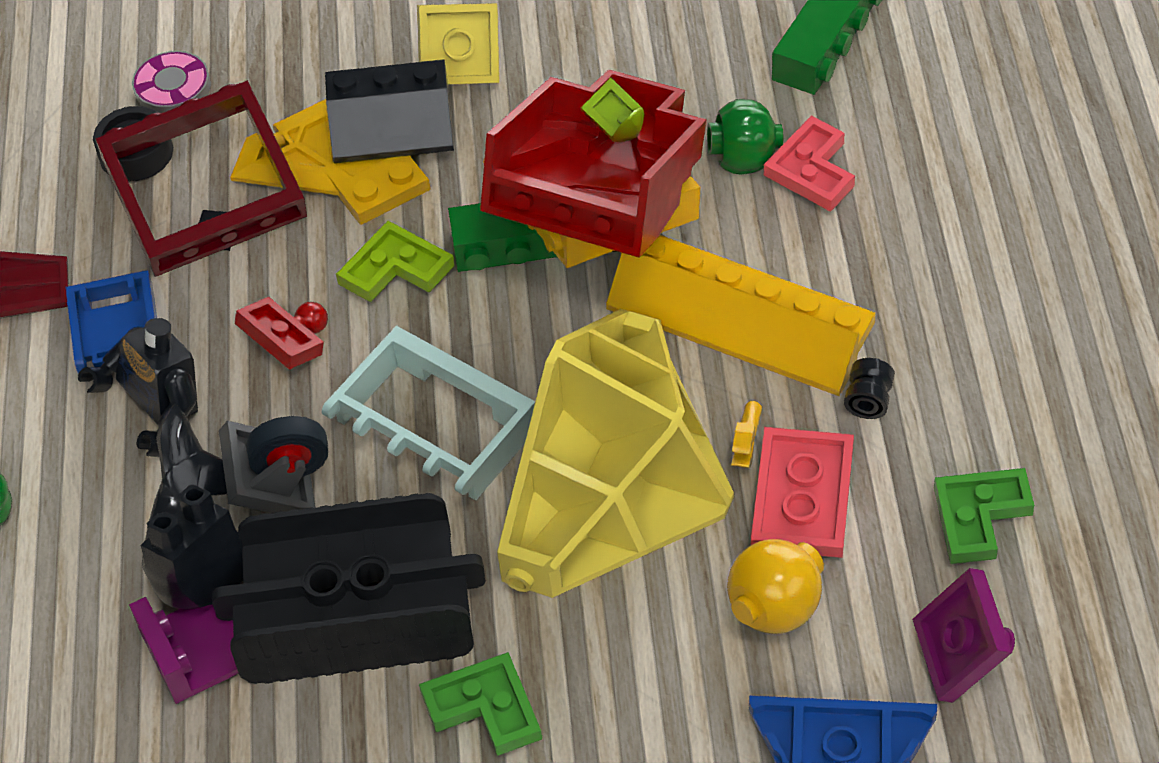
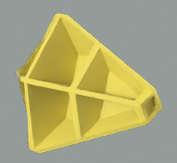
[497,309,734,598]

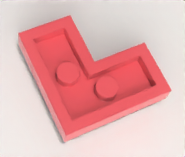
[764,115,855,212]

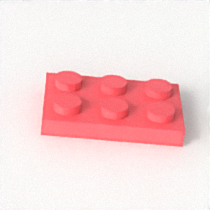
[751,427,854,558]

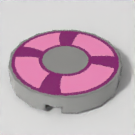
[132,51,211,113]

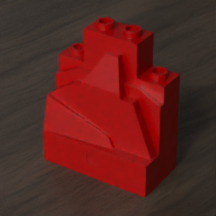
[480,69,707,258]

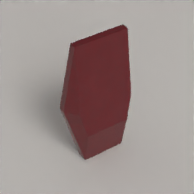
[0,251,69,319]

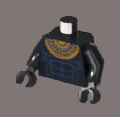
[78,318,198,457]

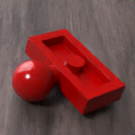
[234,296,328,370]

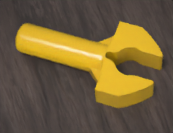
[731,401,762,468]

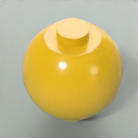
[727,539,824,634]

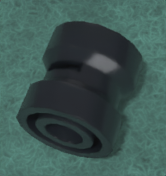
[844,357,895,419]

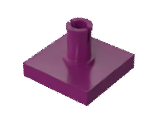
[912,568,1015,703]

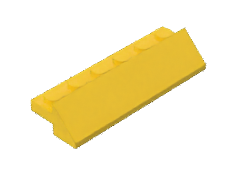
[606,235,876,396]

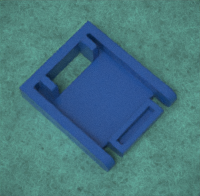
[65,270,157,374]

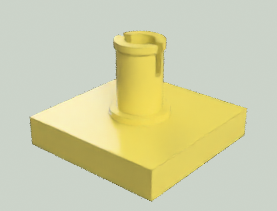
[417,3,499,84]

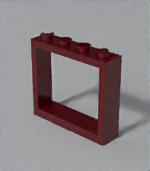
[95,80,307,277]

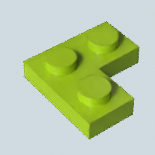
[336,221,455,302]

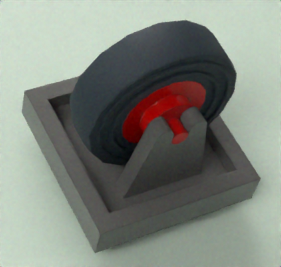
[219,416,329,513]

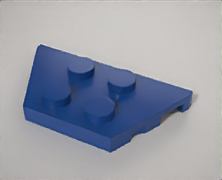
[749,696,937,763]

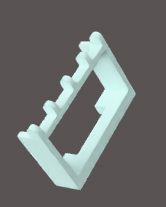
[322,326,535,500]

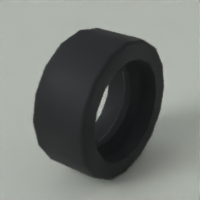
[93,106,174,181]

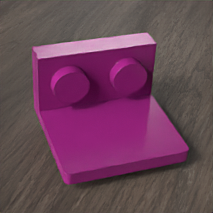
[129,597,239,704]

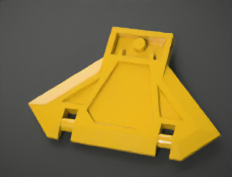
[230,99,431,225]

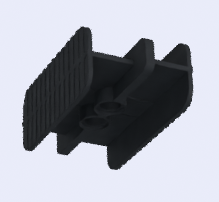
[212,493,486,684]

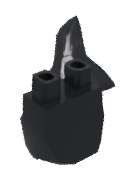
[140,404,243,609]

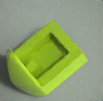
[581,77,644,142]

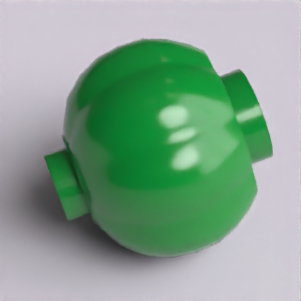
[707,99,784,175]

